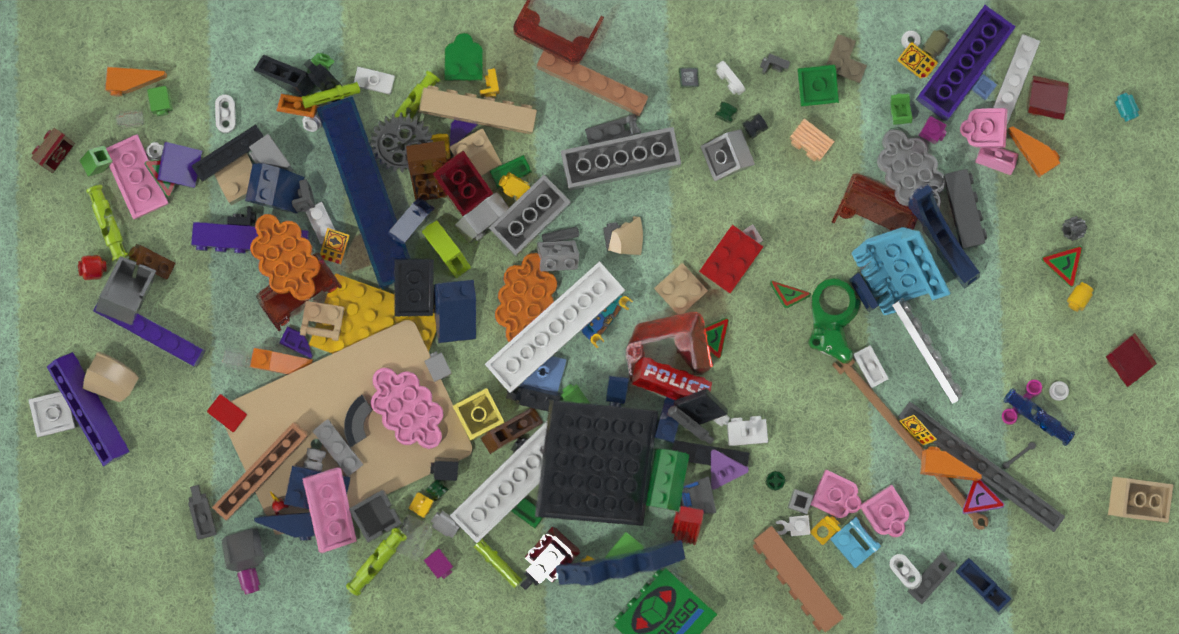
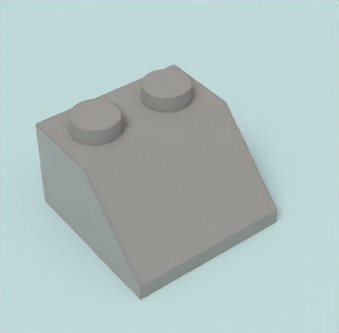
[701,129,755,181]
[249,134,293,172]

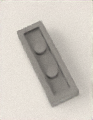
[313,419,364,476]

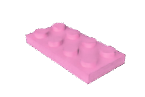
[106,135,169,220]
[303,467,357,553]

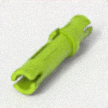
[302,82,360,109]
[474,539,523,588]

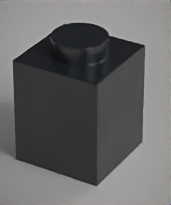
[430,457,458,481]

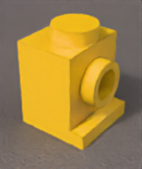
[499,172,530,200]

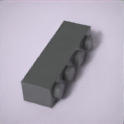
[944,169,987,249]

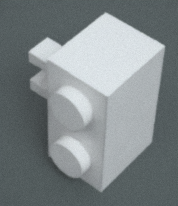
[727,416,768,446]

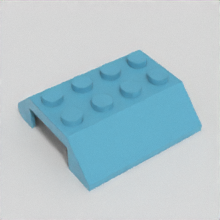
[851,227,950,315]

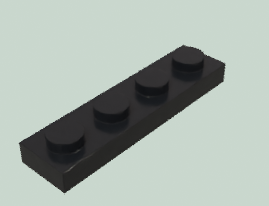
[192,124,264,183]
[672,440,750,467]

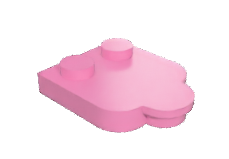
[960,108,1008,148]
[810,470,861,518]
[859,485,909,537]

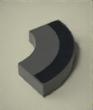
[344,394,373,448]

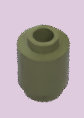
[923,29,949,59]

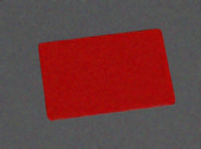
[207,394,247,432]

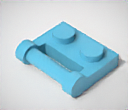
[830,517,881,568]

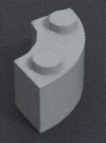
[455,192,509,243]

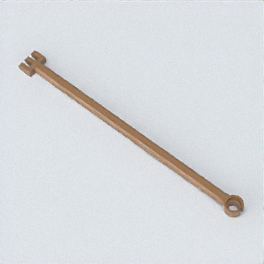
[832,359,989,530]

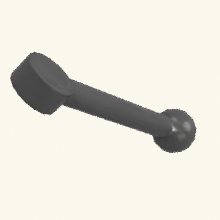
[1002,442,1036,469]

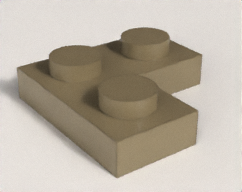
[826,34,867,84]

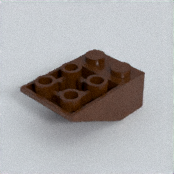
[406,141,448,201]

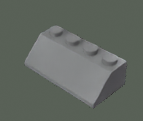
[489,175,571,257]

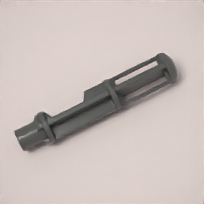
[668,406,714,444]

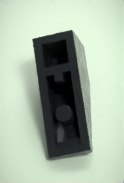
[253,54,315,97]

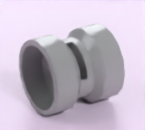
[303,448,326,471]

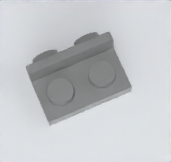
[537,240,579,271]

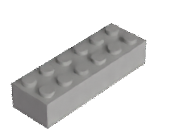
[561,127,681,191]

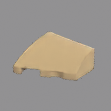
[608,216,643,255]

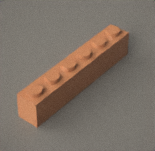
[537,48,649,117]
[212,422,309,521]
[752,526,843,633]

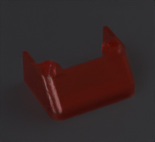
[513,0,604,65]
[831,174,917,232]
[256,252,342,332]
[625,312,712,382]

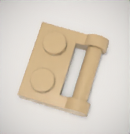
[300,301,344,341]

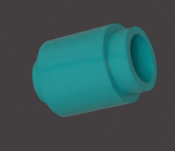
[1114,92,1139,122]

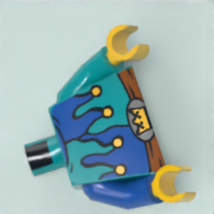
[582,296,633,348]

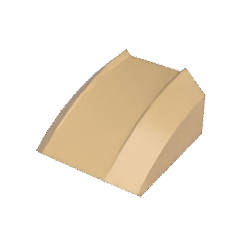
[83,352,139,402]

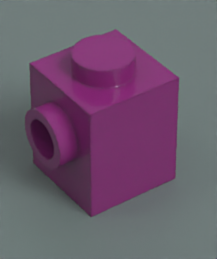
[918,116,947,145]

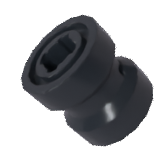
[742,113,769,139]

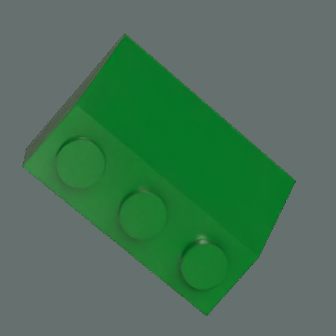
[646,449,689,512]

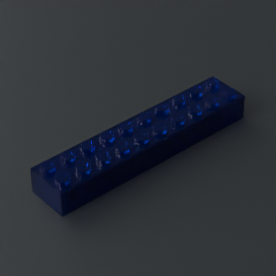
[317,96,410,290]

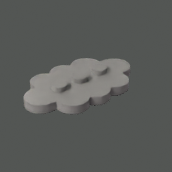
[877,129,946,207]

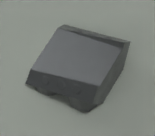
[221,528,265,572]

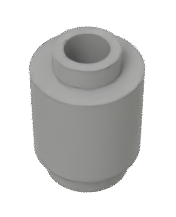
[431,511,460,538]

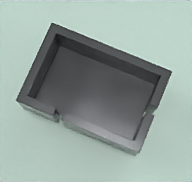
[95,256,156,325]

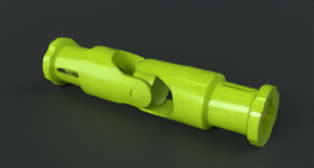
[391,70,440,140]
[86,185,128,262]
[346,528,407,596]

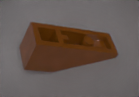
[481,408,543,454]

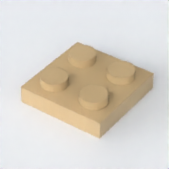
[654,263,708,317]

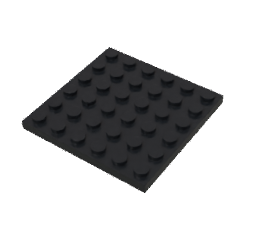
[535,400,658,526]

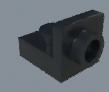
[227,206,256,226]

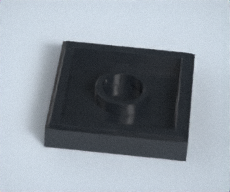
[674,388,728,425]

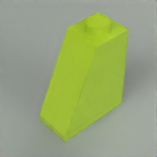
[421,220,471,279]

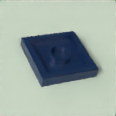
[850,273,879,312]

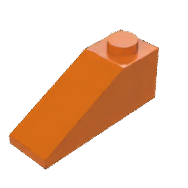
[105,67,167,97]
[1007,126,1060,178]
[250,348,313,375]
[920,447,982,481]

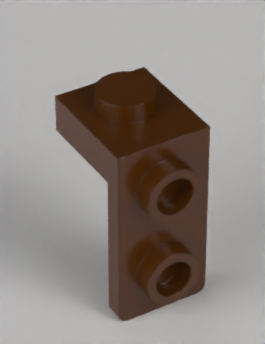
[128,244,175,280]

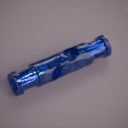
[1003,388,1075,446]

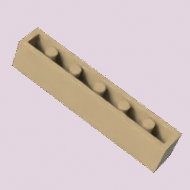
[418,86,537,134]

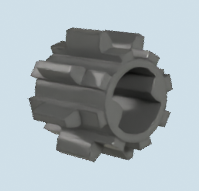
[1061,216,1088,241]

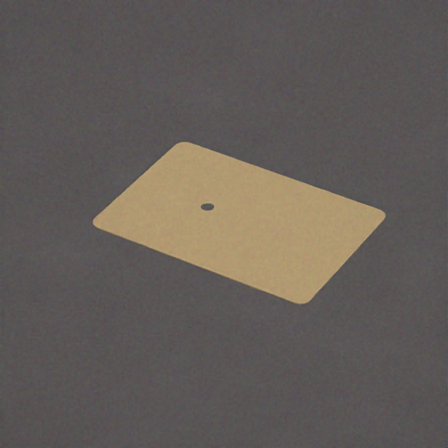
[225,320,472,535]

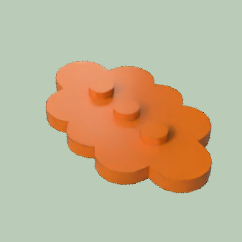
[250,214,321,301]
[495,253,557,342]

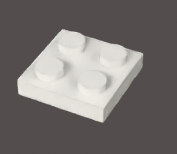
[29,392,76,437]

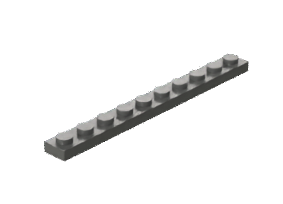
[898,401,1065,532]

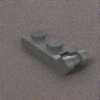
[585,114,641,145]
[907,551,957,604]

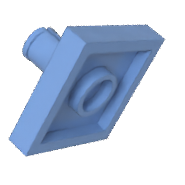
[520,356,566,393]

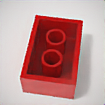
[699,224,764,294]

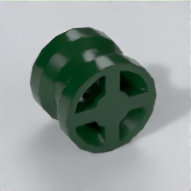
[714,101,738,124]
[765,471,786,491]
[425,480,449,502]

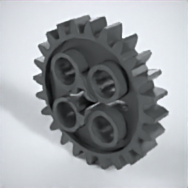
[370,112,433,173]

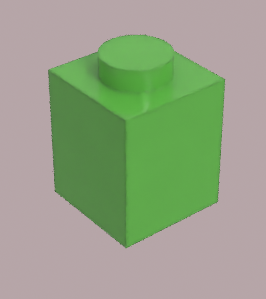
[147,86,173,116]
[80,146,113,177]

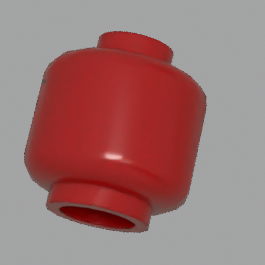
[78,255,107,280]

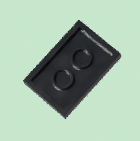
[394,258,434,317]

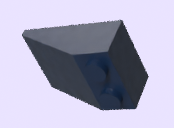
[245,163,305,214]
[433,280,476,343]
[284,465,351,509]

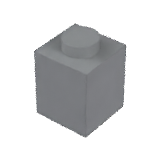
[425,351,452,382]
[787,489,813,514]

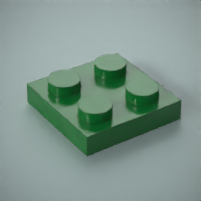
[797,65,839,107]

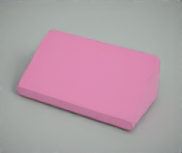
[975,147,1018,175]

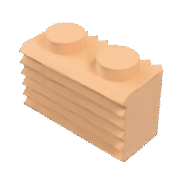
[789,118,835,162]

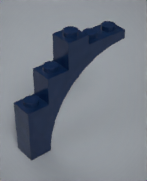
[908,184,980,289]
[555,540,686,586]

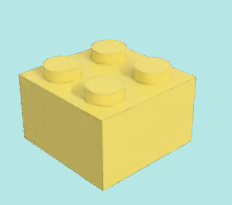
[453,388,505,441]

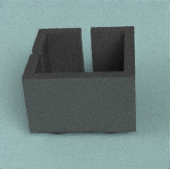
[349,490,403,543]

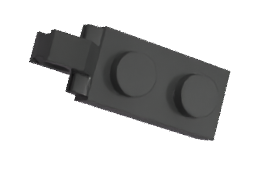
[188,485,217,540]

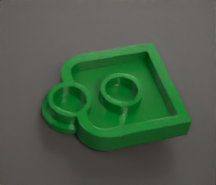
[445,33,483,81]

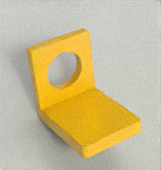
[810,515,841,545]

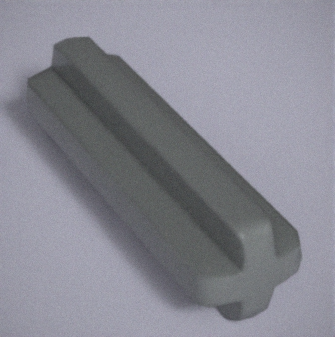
[542,227,580,242]

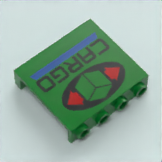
[613,567,718,634]

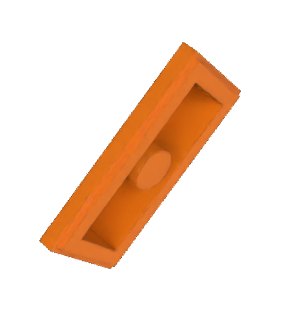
[277,94,319,118]

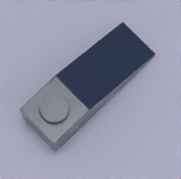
[606,376,629,407]
[655,396,679,443]
[254,512,315,541]

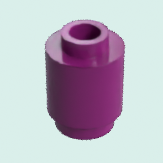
[237,568,260,595]

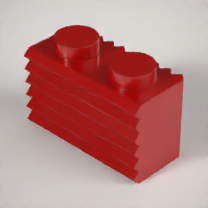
[671,506,704,545]

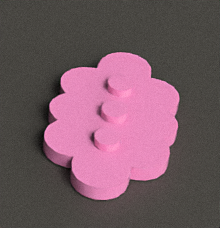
[371,368,443,449]

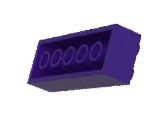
[915,5,1016,121]

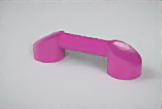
[1002,380,1042,425]

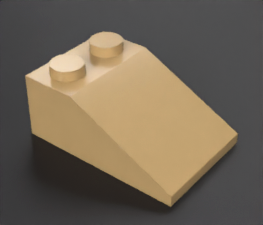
[1108,477,1173,523]

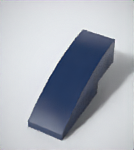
[955,558,1013,616]

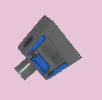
[680,477,716,514]

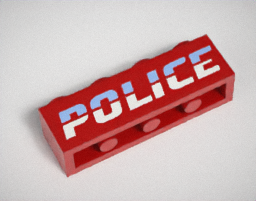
[632,357,712,400]

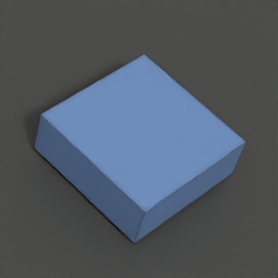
[971,74,997,100]

